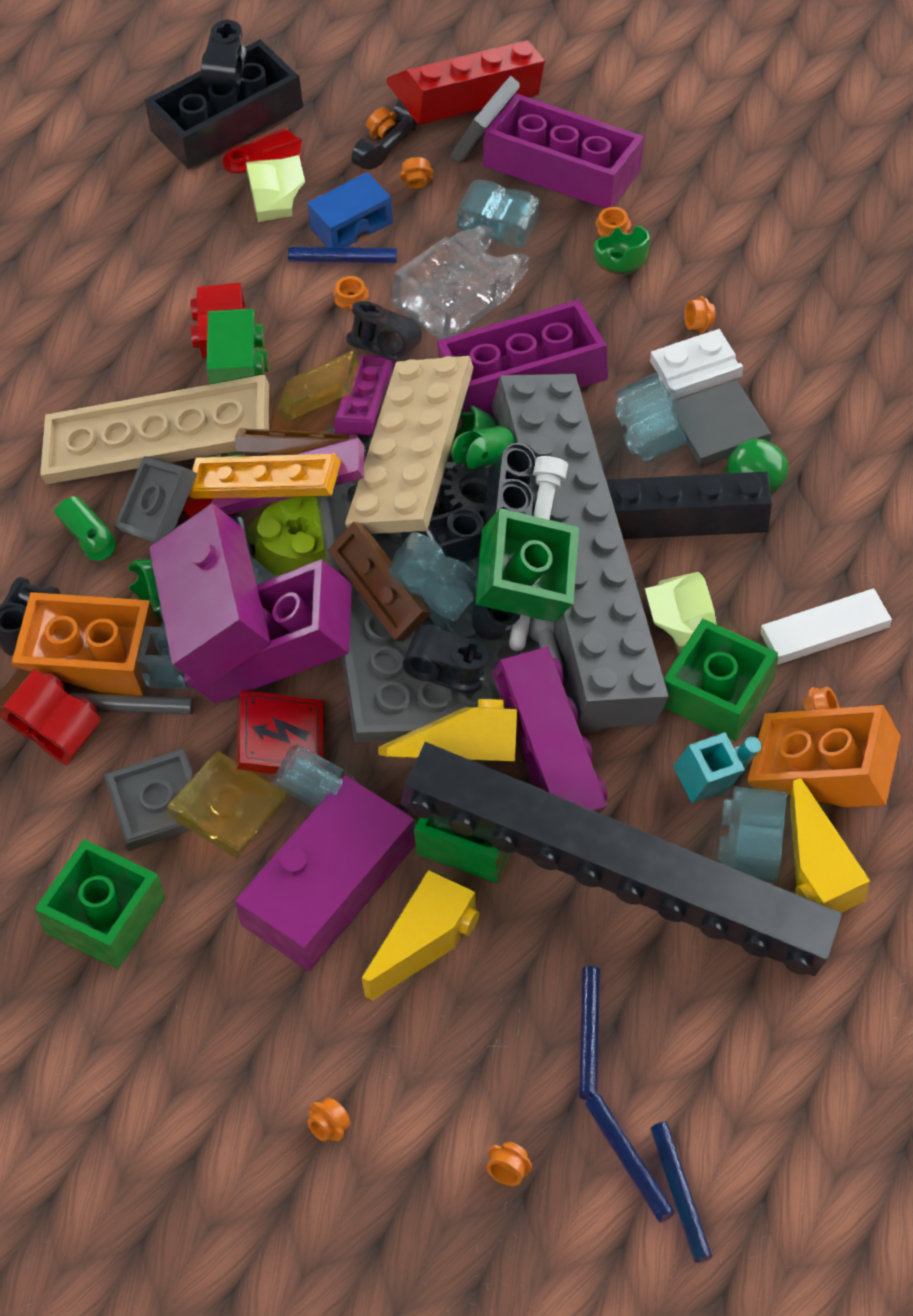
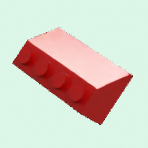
[386,40,545,125]

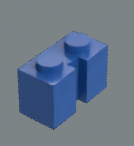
[307,172,393,254]

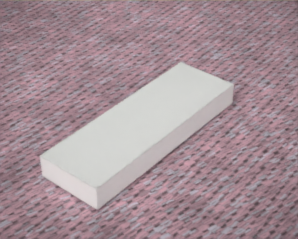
[761,588,892,665]

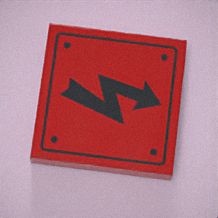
[237,690,323,779]

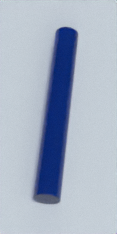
[288,247,398,263]
[579,966,600,1100]
[585,1094,675,1223]
[650,1122,713,1263]

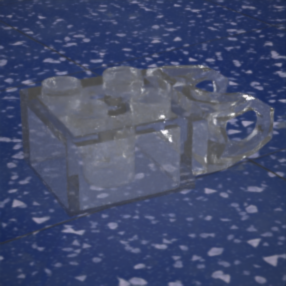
[392,226,530,340]

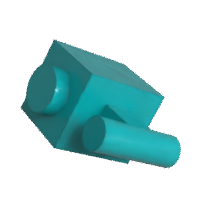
[673,733,762,804]

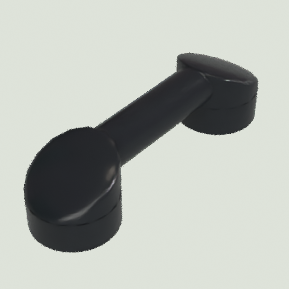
[351,99,417,170]

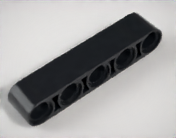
[472,443,536,641]

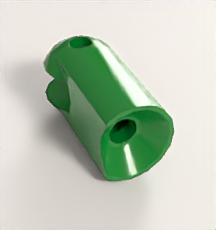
[451,426,516,470]
[54,496,116,561]

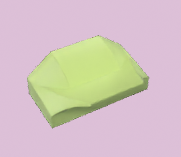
[245,155,305,222]
[645,572,717,653]

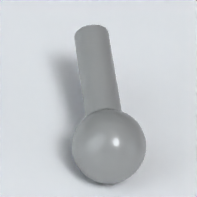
[528,617,563,668]

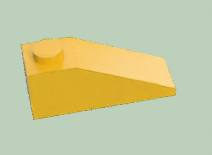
[378,699,517,761]
[789,778,870,913]
[362,870,479,1001]

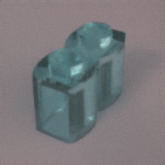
[457,180,540,248]
[613,371,687,462]
[389,532,478,620]
[718,787,787,883]

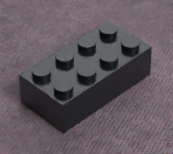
[144,39,303,170]

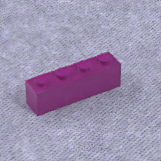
[491,646,607,813]

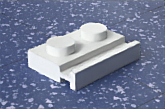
[650,329,743,400]

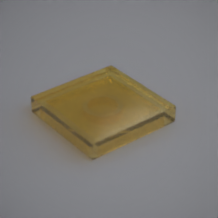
[278,350,360,421]
[166,750,287,859]

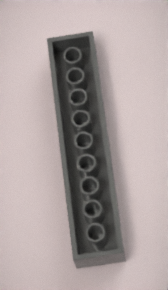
[491,374,669,729]

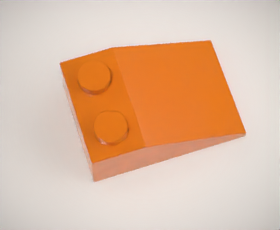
[12,592,159,696]
[747,705,901,807]

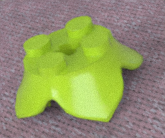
[247,496,326,583]

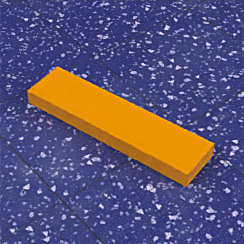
[189,453,342,499]

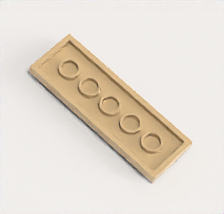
[345,356,473,534]
[40,375,269,485]

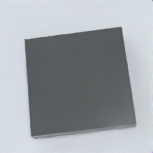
[450,76,520,163]
[667,379,771,467]
[114,456,198,543]
[104,748,211,851]

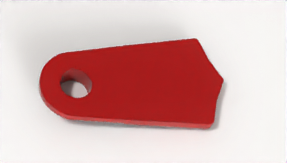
[222,128,302,174]

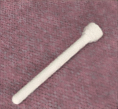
[509,456,568,651]

